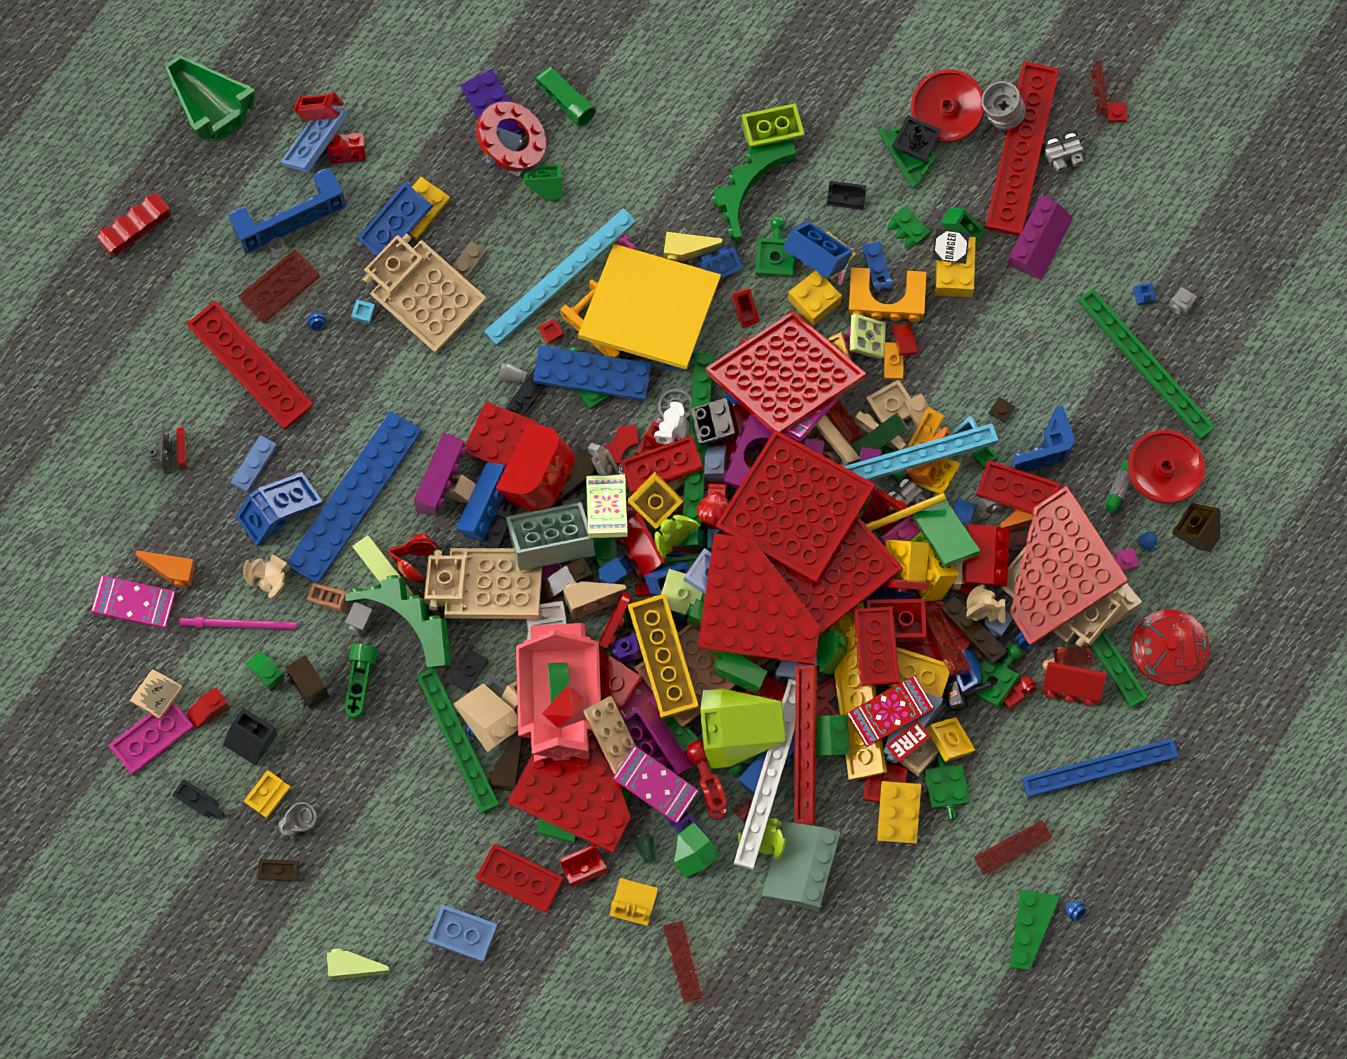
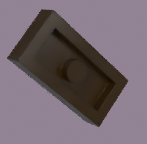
[257,859,299,882]

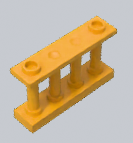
[560,279,620,358]

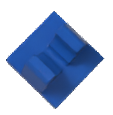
[1133,283,1156,305]

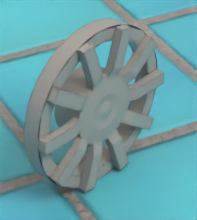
[658,389,691,419]

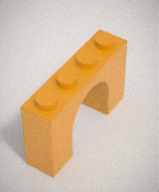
[848,267,926,322]

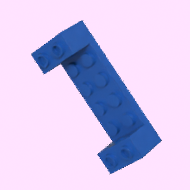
[228,168,346,254]

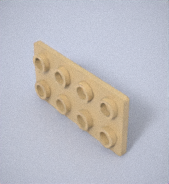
[583,696,636,774]

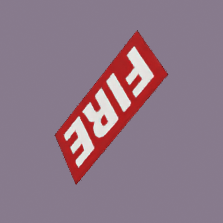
[886,720,931,762]

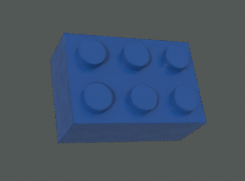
[783,221,853,278]

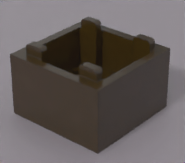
[285,655,329,709]

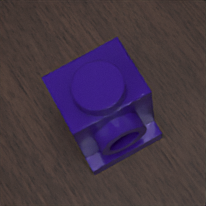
[612,633,643,664]

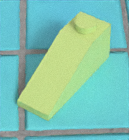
[327,949,390,980]

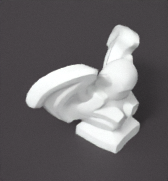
[654,402,689,445]

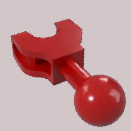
[686,740,726,820]

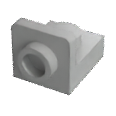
[1169,287,1197,316]

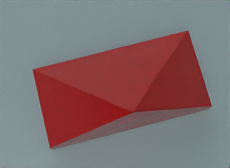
[892,323,918,356]
[542,685,583,727]

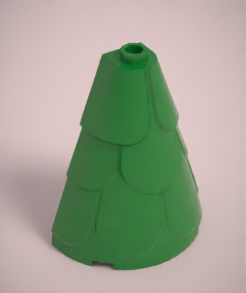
[165,56,255,141]

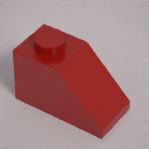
[186,687,230,729]

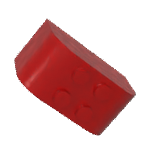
[496,423,575,512]

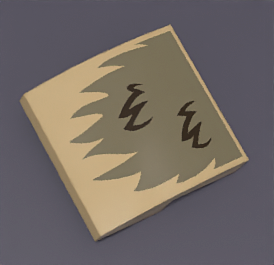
[129,669,183,720]

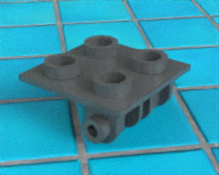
[147,425,172,474]

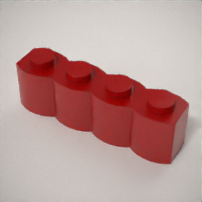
[97,193,172,258]

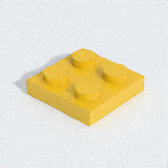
[926,717,975,762]

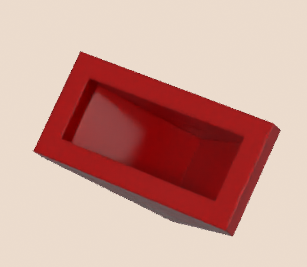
[731,288,760,328]

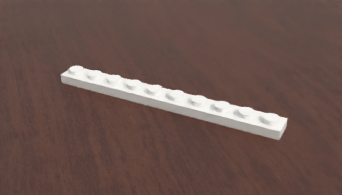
[734,679,795,870]

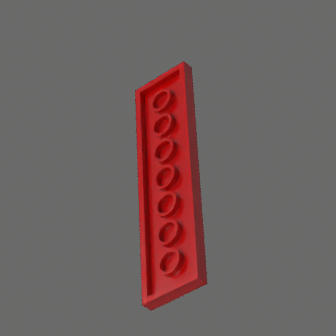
[186,301,314,430]

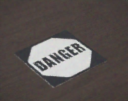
[932,229,970,264]

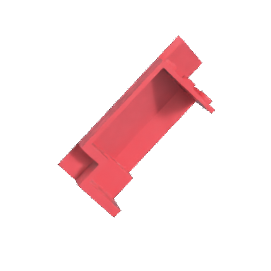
[516,623,601,762]

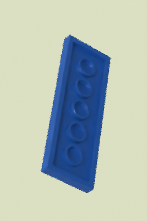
[533,345,651,401]

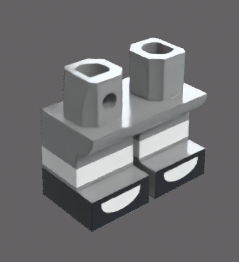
[1042,130,1083,173]
[887,474,926,520]

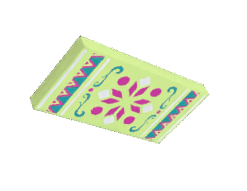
[586,475,627,538]

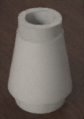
[498,362,527,383]

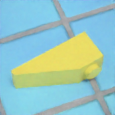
[664,232,722,262]

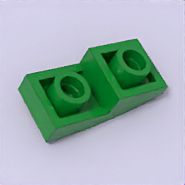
[547,662,570,703]

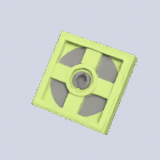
[850,314,886,359]

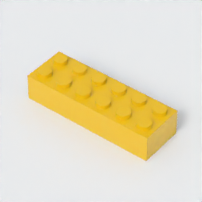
[628,594,700,719]

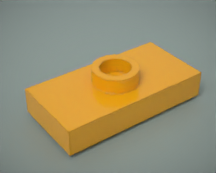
[884,342,904,380]

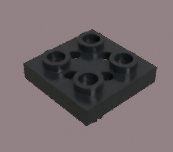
[892,115,941,163]

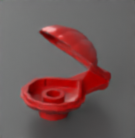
[697,484,730,529]
[388,534,439,583]

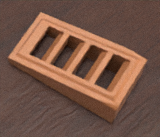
[307,583,349,614]

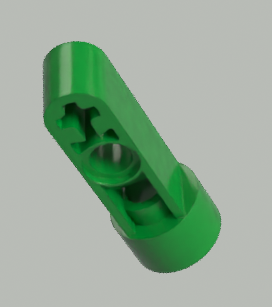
[535,66,596,127]
[345,644,378,720]

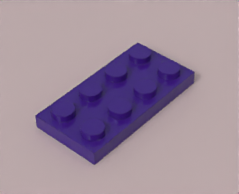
[460,70,526,134]

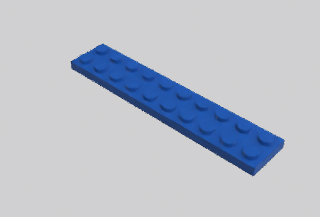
[286,411,422,584]

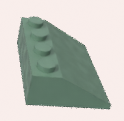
[506,502,595,571]
[762,821,840,912]

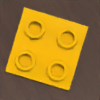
[913,458,961,496]
[609,878,658,926]

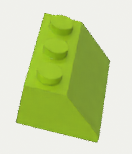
[742,103,805,148]

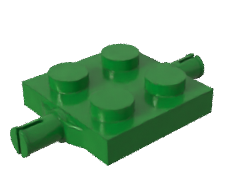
[924,754,970,821]

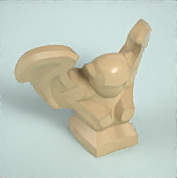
[243,554,291,599]
[967,585,1005,623]

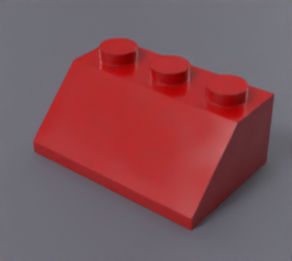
[617,513,665,583]
[963,525,1010,588]
[866,599,926,642]
[1041,662,1106,707]

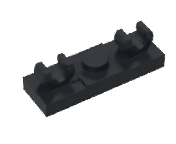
[505,368,546,416]

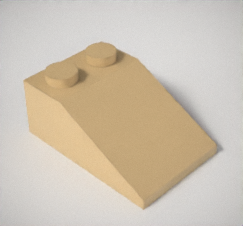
[563,582,626,620]
[454,684,518,752]

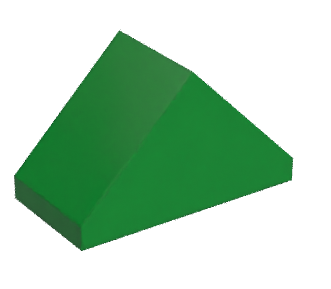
[672,527,708,552]

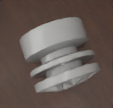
[982,81,1026,130]

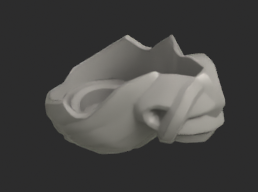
[279,802,317,836]

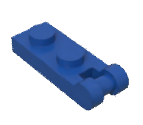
[862,241,893,293]

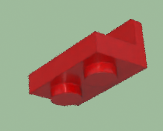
[327,133,366,164]
[560,844,608,888]

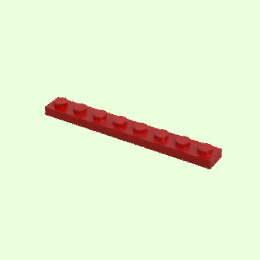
[794,666,817,824]

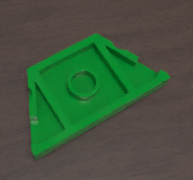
[878,127,937,190]

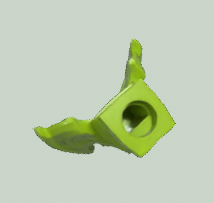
[655,515,700,558]
[738,818,786,859]

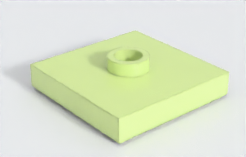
[661,569,702,614]

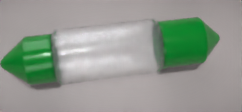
[1105,460,1131,513]

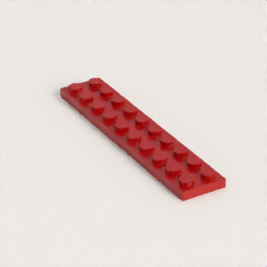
[985,61,1059,236]

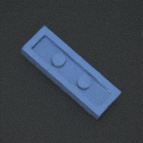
[231,435,277,493]

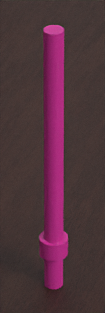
[180,617,296,630]

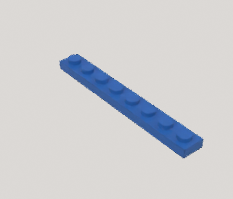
[1022,738,1178,798]

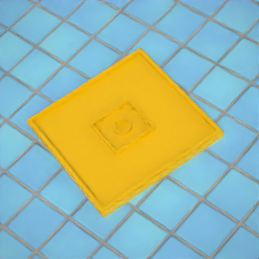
[578,244,721,369]

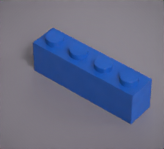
[456,462,506,541]
[738,731,795,796]

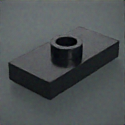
[451,650,488,693]

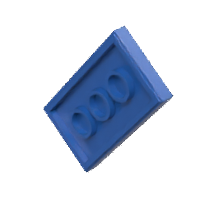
[357,182,434,256]

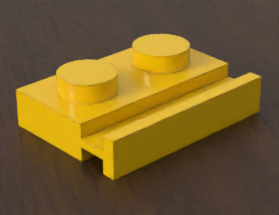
[244,770,291,819]

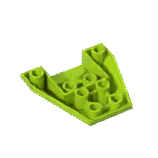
[700,688,786,769]

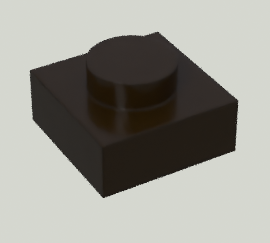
[989,397,1015,423]

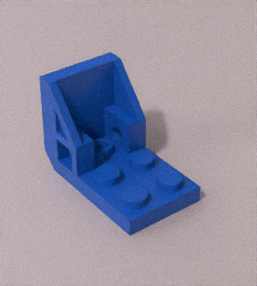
[1011,405,1075,472]
[236,472,323,546]

